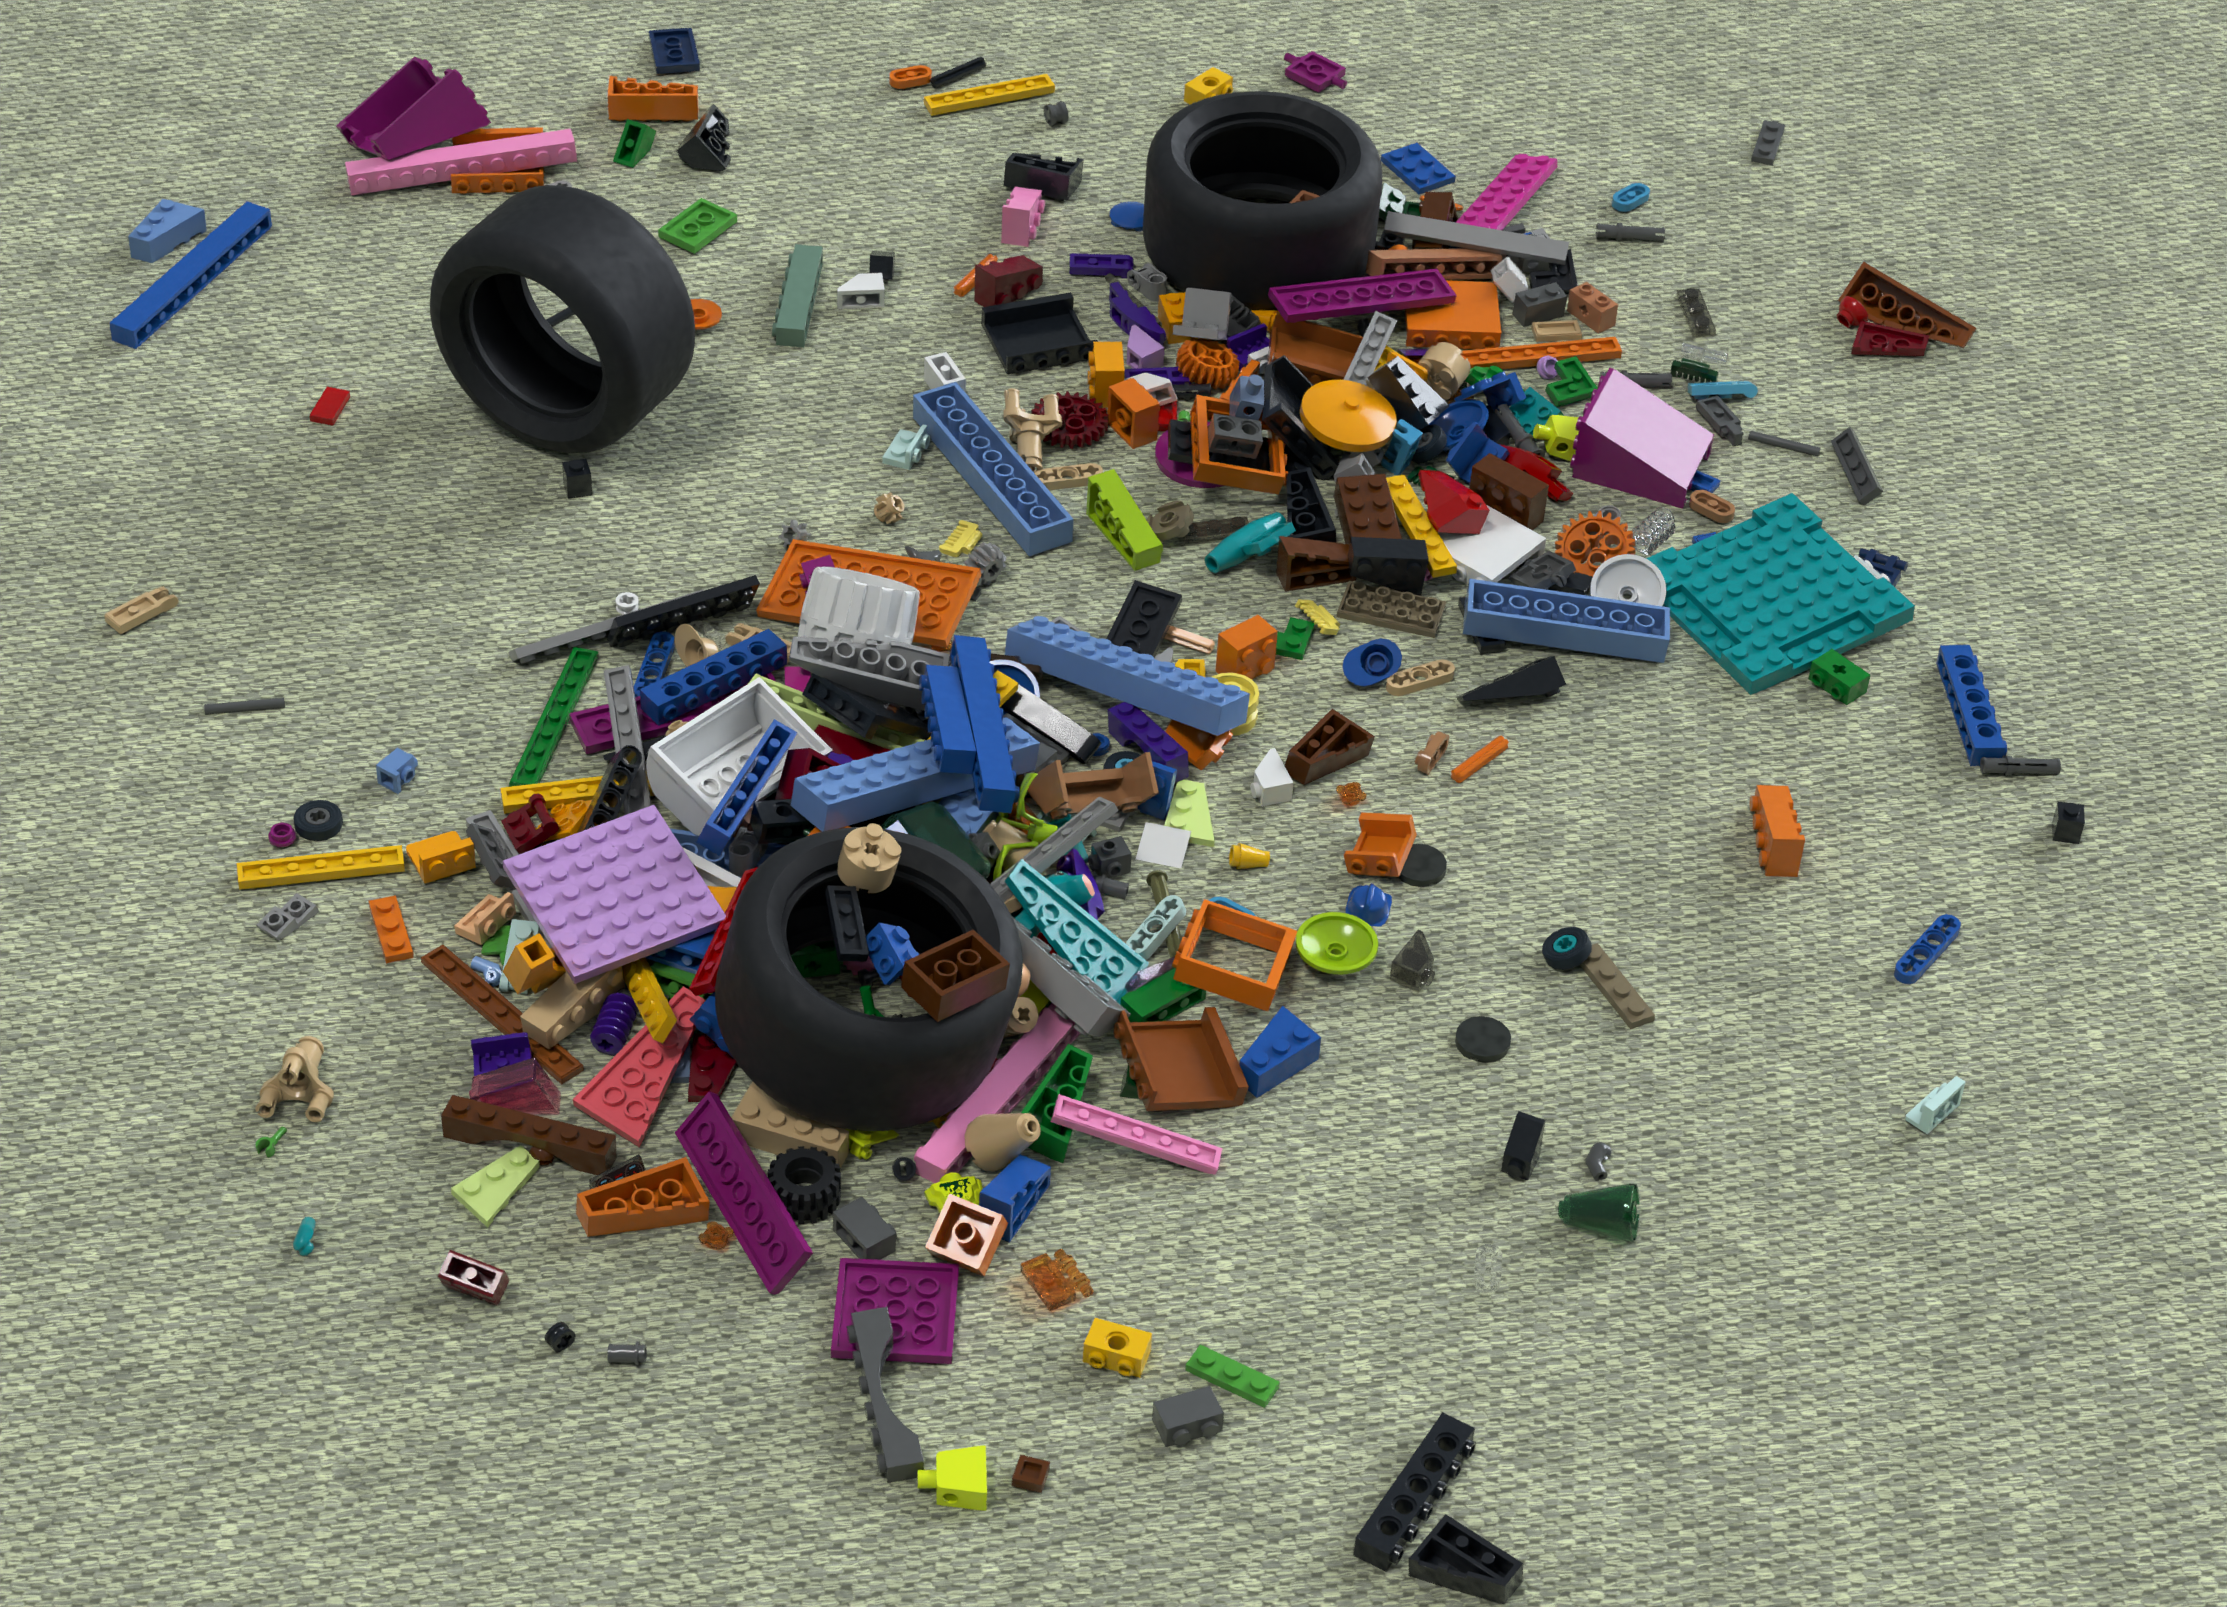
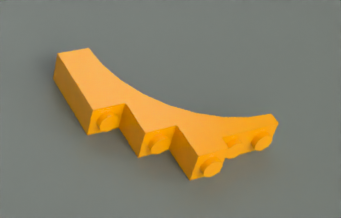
[503,933,566,994]

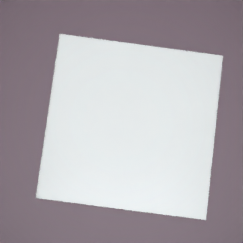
[1136,822,1191,868]

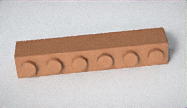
[1366,248,1503,280]

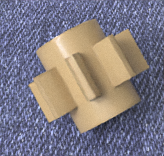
[874,492,904,524]

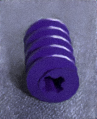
[590,993,638,1056]

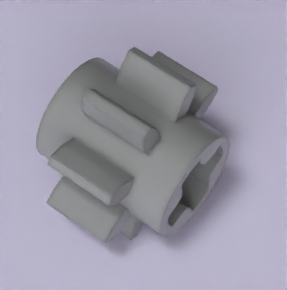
[778,520,812,548]

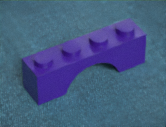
[1108,702,1189,783]

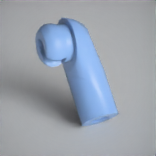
[471,956,502,987]

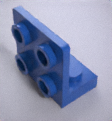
[1454,371,1526,411]
[1446,422,1510,484]

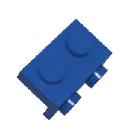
[866,923,919,985]

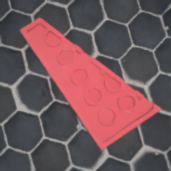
[573,986,705,1148]

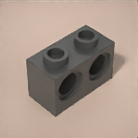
[1208,414,1263,459]

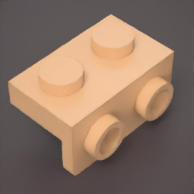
[454,892,516,945]

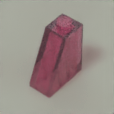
[469,1057,561,1115]

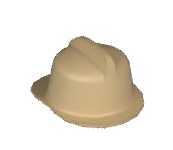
[675,624,719,667]

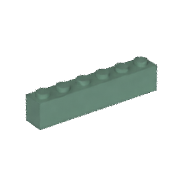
[772,244,823,348]

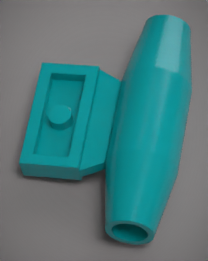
[1205,512,1296,573]

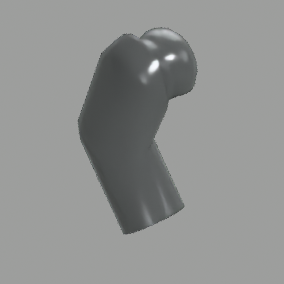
[1585,1142,1612,1181]

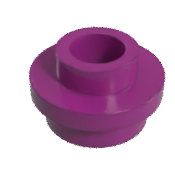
[268,822,296,847]

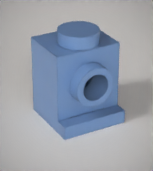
[376,748,418,794]

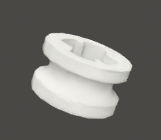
[616,592,639,615]

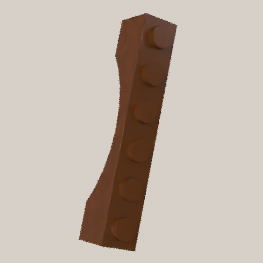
[441,1095,617,1177]

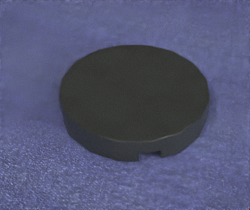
[1399,844,1447,887]
[1455,1016,1511,1063]

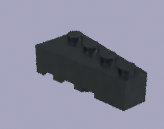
[1287,467,1336,543]

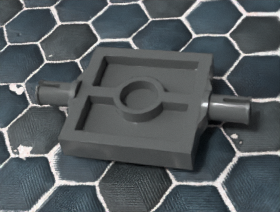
[1509,551,1576,590]

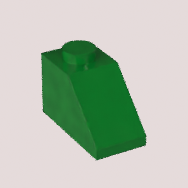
[613,119,657,168]

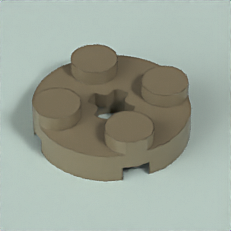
[1146,501,1194,543]

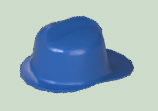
[1342,638,1402,687]
[1346,883,1392,927]

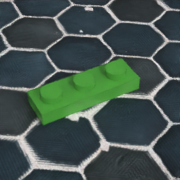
[1185,1344,1280,1408]

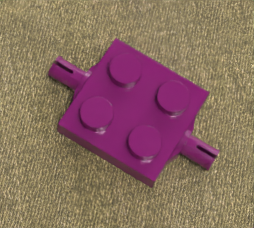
[1284,51,1347,93]

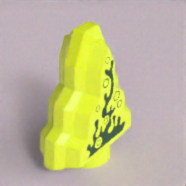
[924,1172,983,1213]

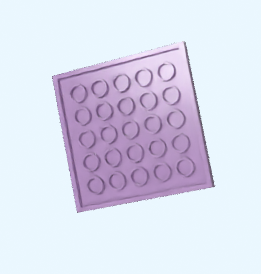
[503,805,726,984]

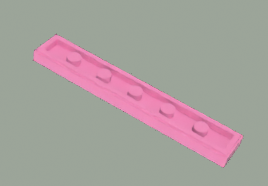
[1051,1094,1222,1175]

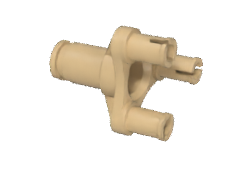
[1003,388,1062,472]
[256,1036,334,1122]

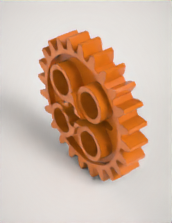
[1555,511,1636,577]

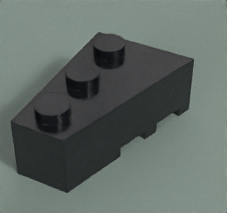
[1003,153,1084,201]
[1348,537,1429,596]
[1409,1514,1523,1605]

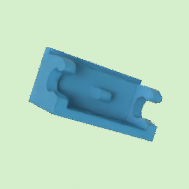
[1381,419,1423,476]

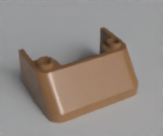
[1027,752,1159,820]

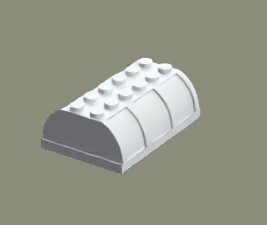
[646,677,833,836]

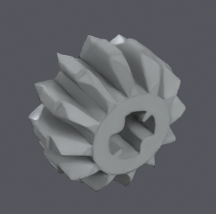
[964,542,1007,586]

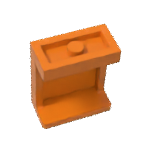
[1344,812,1417,877]

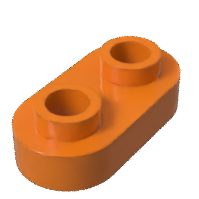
[889,65,932,89]

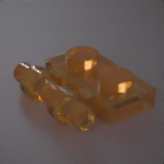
[1020,1249,1094,1311]

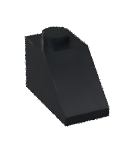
[1501,1111,1546,1181]

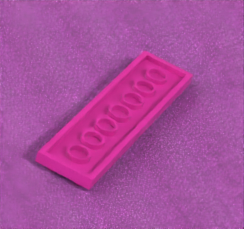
[1456,154,1558,230]

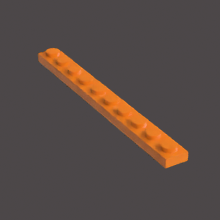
[1404,337,1622,369]

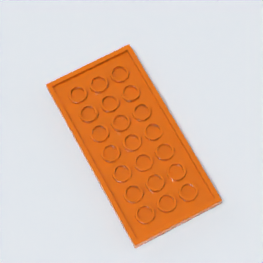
[756,539,981,647]

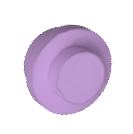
[1537,356,1558,379]

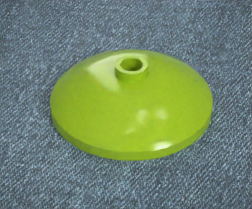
[1296,912,1378,975]

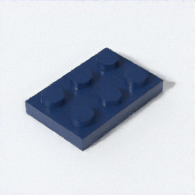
[648,27,700,74]

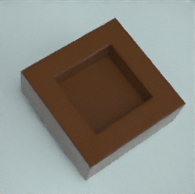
[1012,1455,1050,1493]

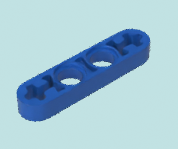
[634,631,675,697]
[1894,914,1961,984]

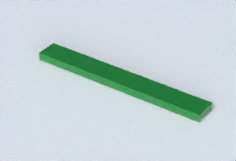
[509,647,599,787]

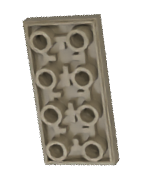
[1337,581,1446,638]

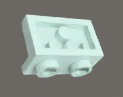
[882,424,930,470]
[1905,1076,1965,1134]

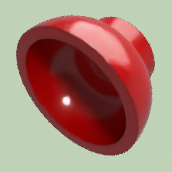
[1836,296,1869,328]

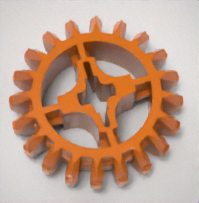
[1176,338,1240,390]

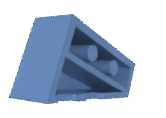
[128,199,207,263]

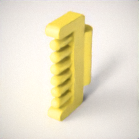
[939,520,983,558]
[1295,599,1340,635]

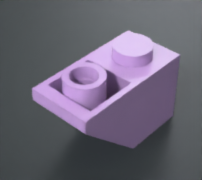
[1127,325,1165,369]

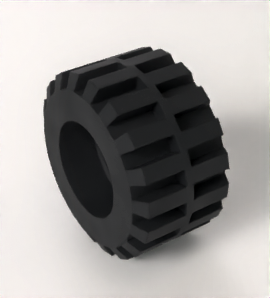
[767,1146,841,1224]

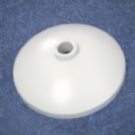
[1590,554,1666,606]

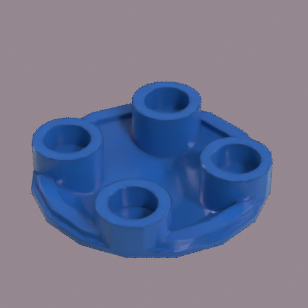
[1109,201,1144,231]

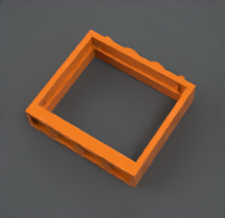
[1190,395,1288,495]
[1172,899,1297,1012]

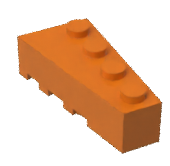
[608,76,699,122]
[1750,785,1805,877]
[576,1157,710,1237]

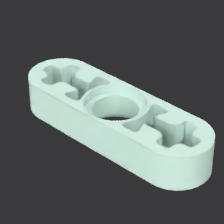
[1126,895,1186,960]

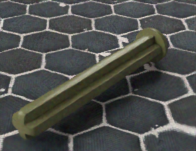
[1146,870,1182,959]

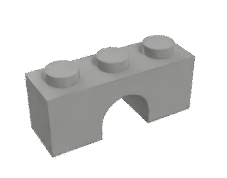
[1334,448,1384,483]

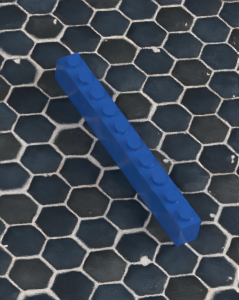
[110,201,272,349]
[950,635,1019,813]

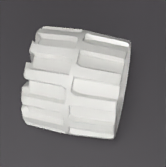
[797,566,920,670]

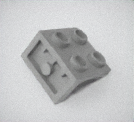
[1173,288,1232,340]

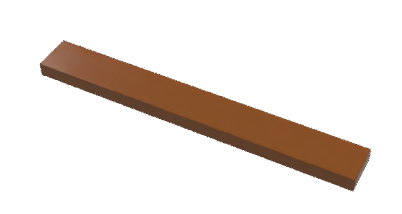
[421,945,584,1085]

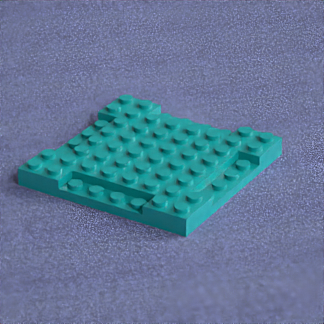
[1646,493,1915,695]

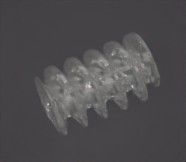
[1632,507,1676,556]

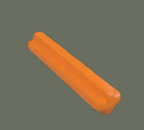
[954,254,998,297]
[1451,736,1509,783]

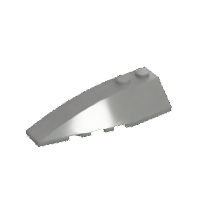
[789,637,950,711]
[1013,917,1131,1037]

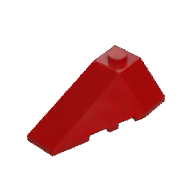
[1419,470,1490,534]

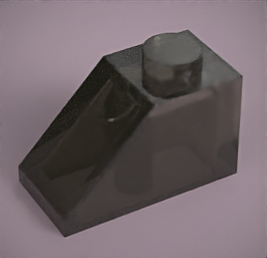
[1390,929,1435,993]

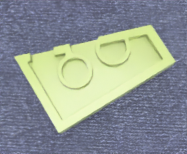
[1164,780,1215,847]
[451,1145,540,1228]

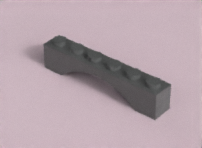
[846,1307,924,1483]

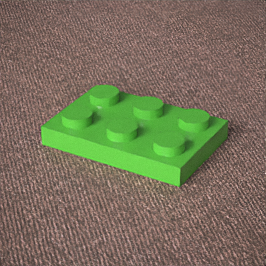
[658,198,737,254]

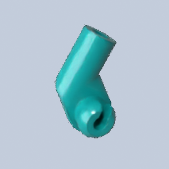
[293,1217,316,1256]

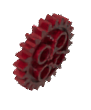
[1031,391,1109,449]

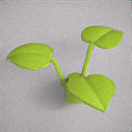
[993,773,1058,881]

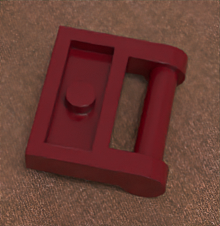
[501,793,559,854]

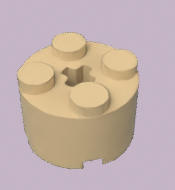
[1418,342,1471,400]
[837,824,902,893]

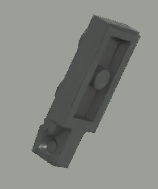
[1696,396,1744,446]

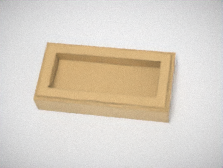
[1531,320,1582,342]

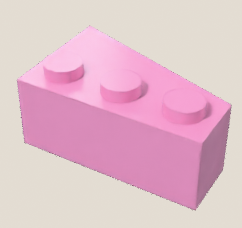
[1001,187,1045,247]

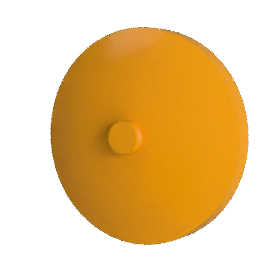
[1300,380,1397,452]

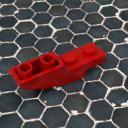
[1499,444,1574,501]

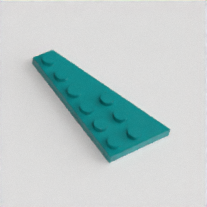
[1004,859,1150,1005]

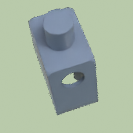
[1229,375,1264,421]

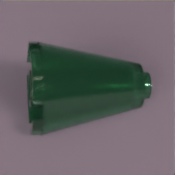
[1558,1183,1640,1242]

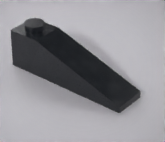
[676,104,731,171]
[1456,656,1566,701]

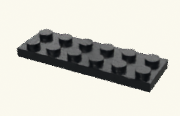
[1168,419,1308,482]
[607,575,760,647]

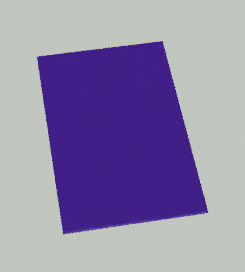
[1398,349,1428,355]

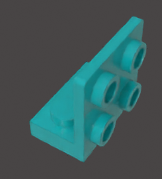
[1509,387,1564,441]

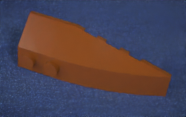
[1838,262,1977,348]

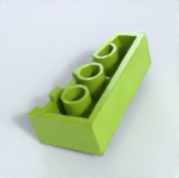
[1086,469,1163,571]

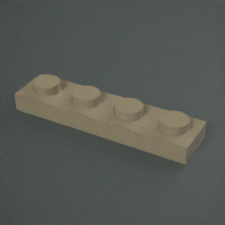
[1580,943,1655,1029]

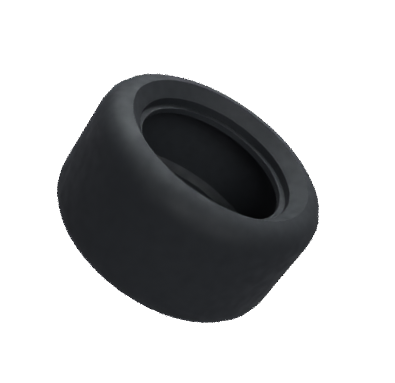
[1143,91,1382,312]
[430,185,695,453]
[715,827,1023,1131]

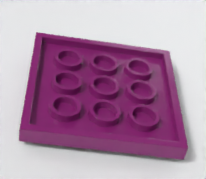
[831,1258,959,1364]

